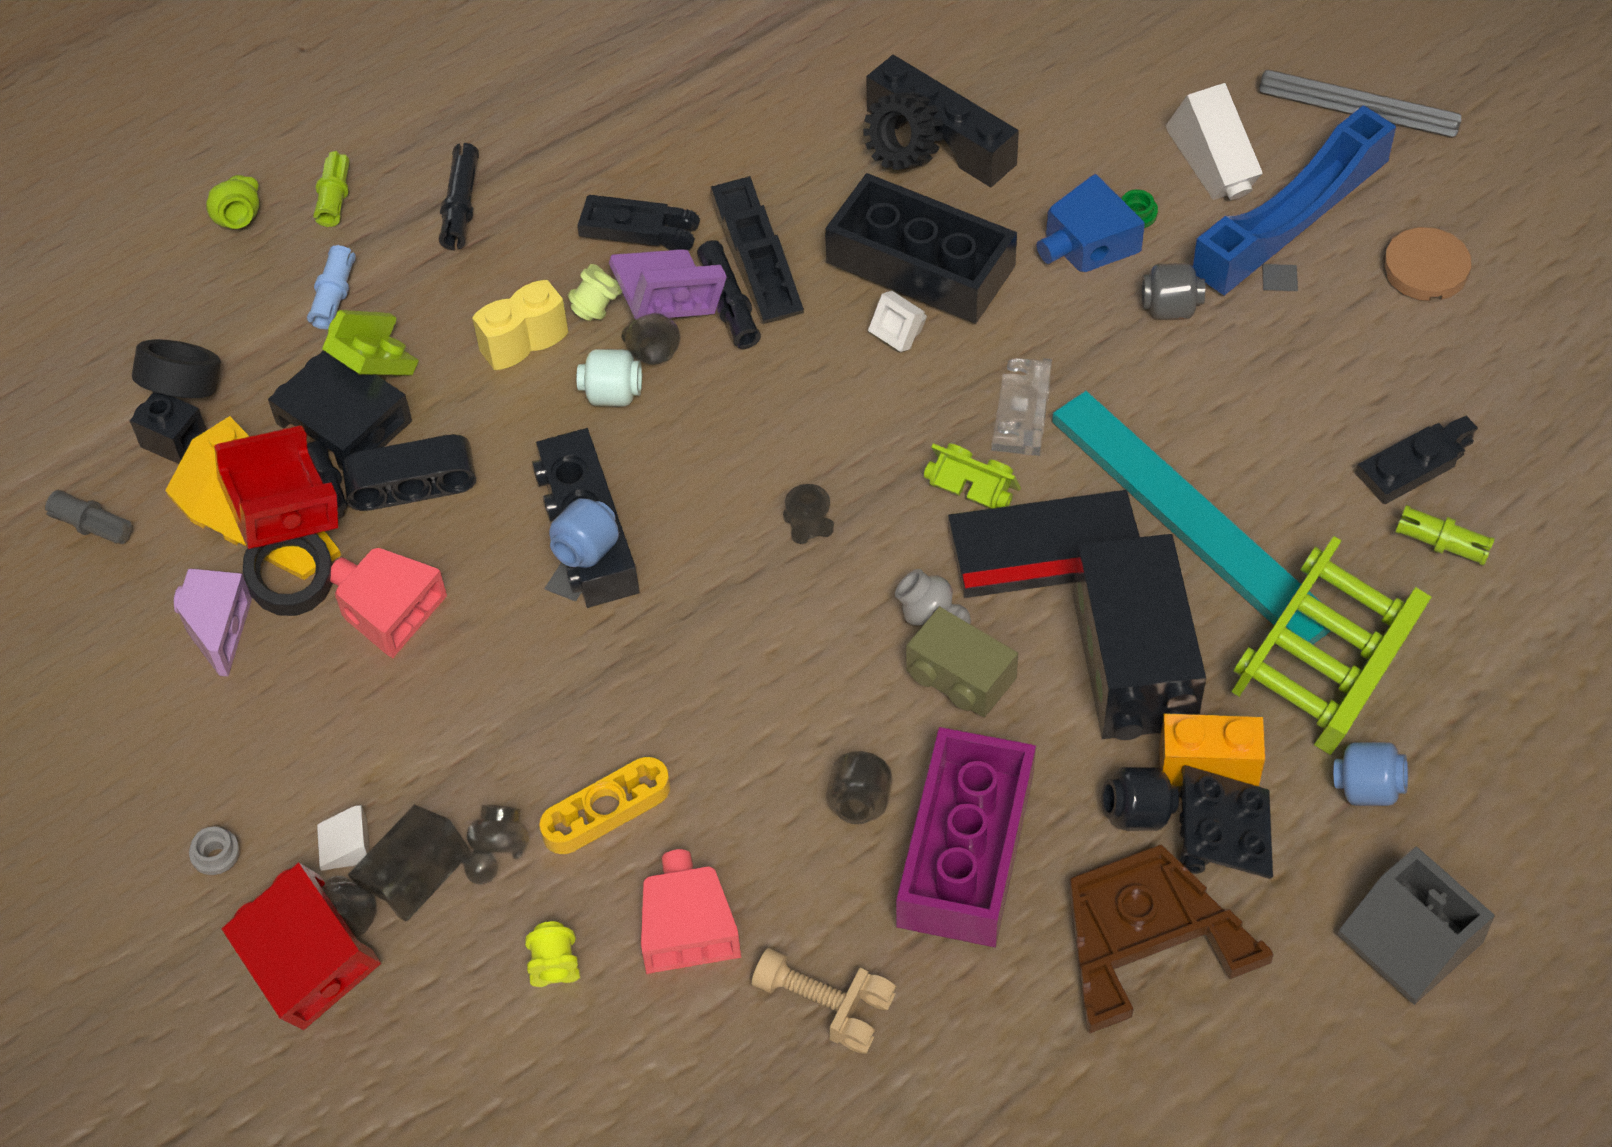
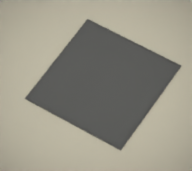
[1263,264,1298,291]
[544,562,582,602]

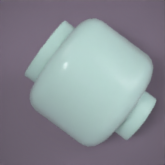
[577,349,642,406]

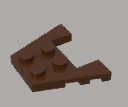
[1069,844,1274,1034]

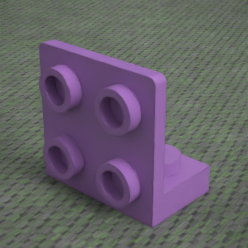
[609,250,727,321]

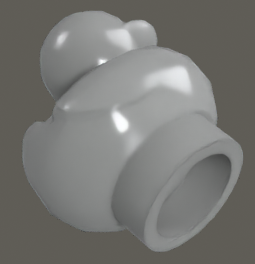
[895,569,971,626]

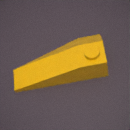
[165,416,341,580]

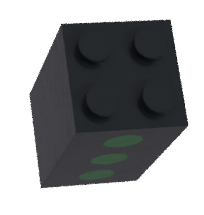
[1073,534,1206,740]

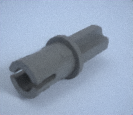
[45,490,133,544]

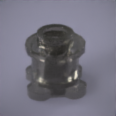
[783,484,834,544]

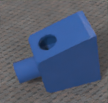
[1036,174,1145,272]

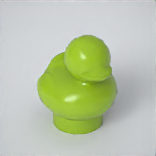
[206,175,259,229]

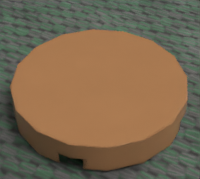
[1384,227,1471,301]

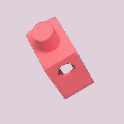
[330,548,447,658]
[641,849,741,974]

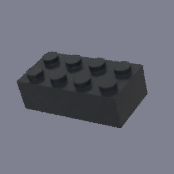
[825,173,1017,324]

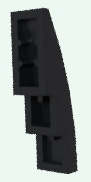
[710,176,804,324]

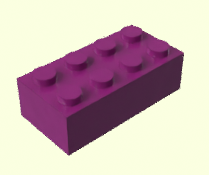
[896,727,1036,948]

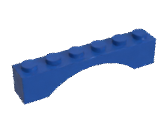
[1193,105,1396,296]

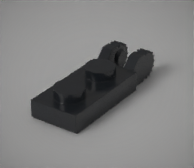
[577,195,700,251]

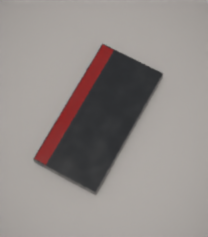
[948,490,1140,598]

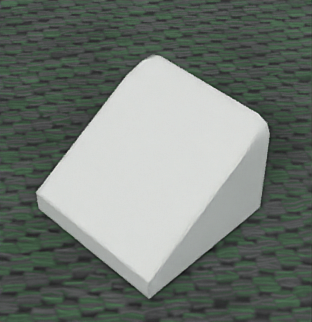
[317,805,370,871]

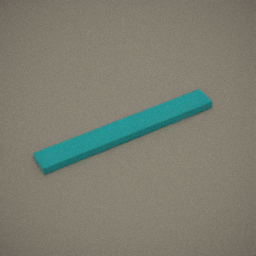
[1052,391,1331,645]

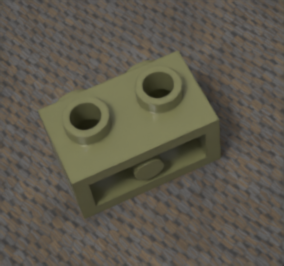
[906,606,1018,718]

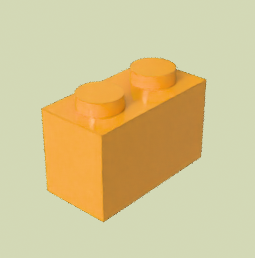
[1159,714,1265,787]

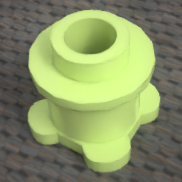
[568,264,622,321]

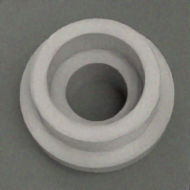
[189,827,240,875]

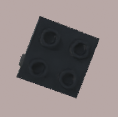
[1179,765,1273,879]

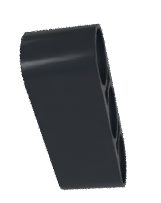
[342,434,476,511]

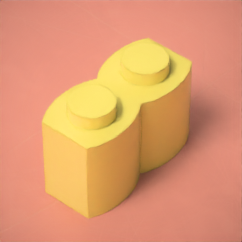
[472,280,568,370]

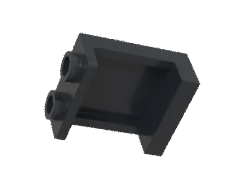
[268,350,412,470]

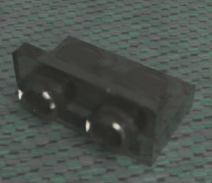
[348,804,471,921]

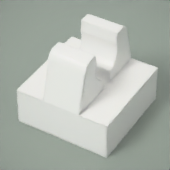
[868,291,927,352]

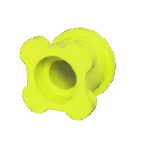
[525,921,580,987]

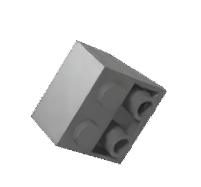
[1337,846,1495,1005]

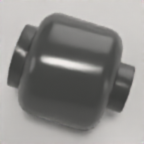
[1142,263,1205,320]

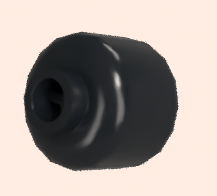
[1101,767,1179,831]

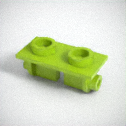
[924,443,1021,509]

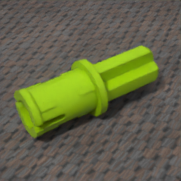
[313,151,350,227]

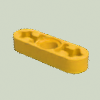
[539,757,670,854]

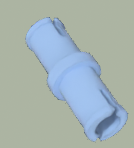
[307,245,356,330]

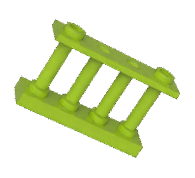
[1231,536,1432,755]

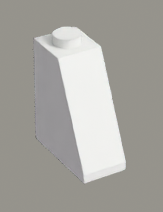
[1166,83,1263,200]

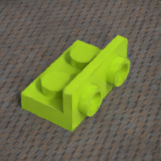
[322,310,419,375]

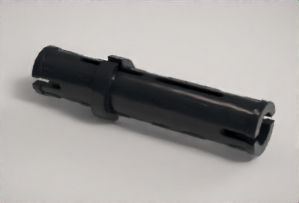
[438,143,479,250]
[697,240,761,349]

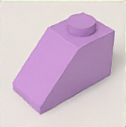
[174,569,252,676]

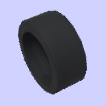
[132,339,221,398]
[242,533,333,616]

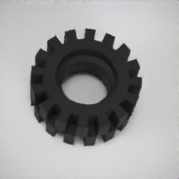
[863,92,943,170]

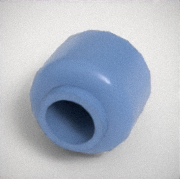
[549,498,619,568]
[1333,742,1408,806]

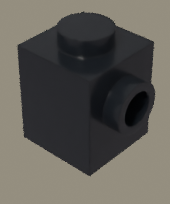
[129,392,207,464]

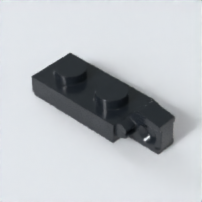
[1356,415,1478,504]

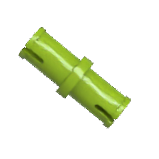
[1395,505,1495,566]

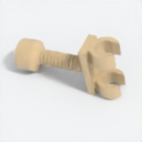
[752,948,896,1054]

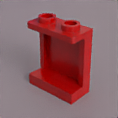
[214,426,338,549]
[221,862,382,1030]

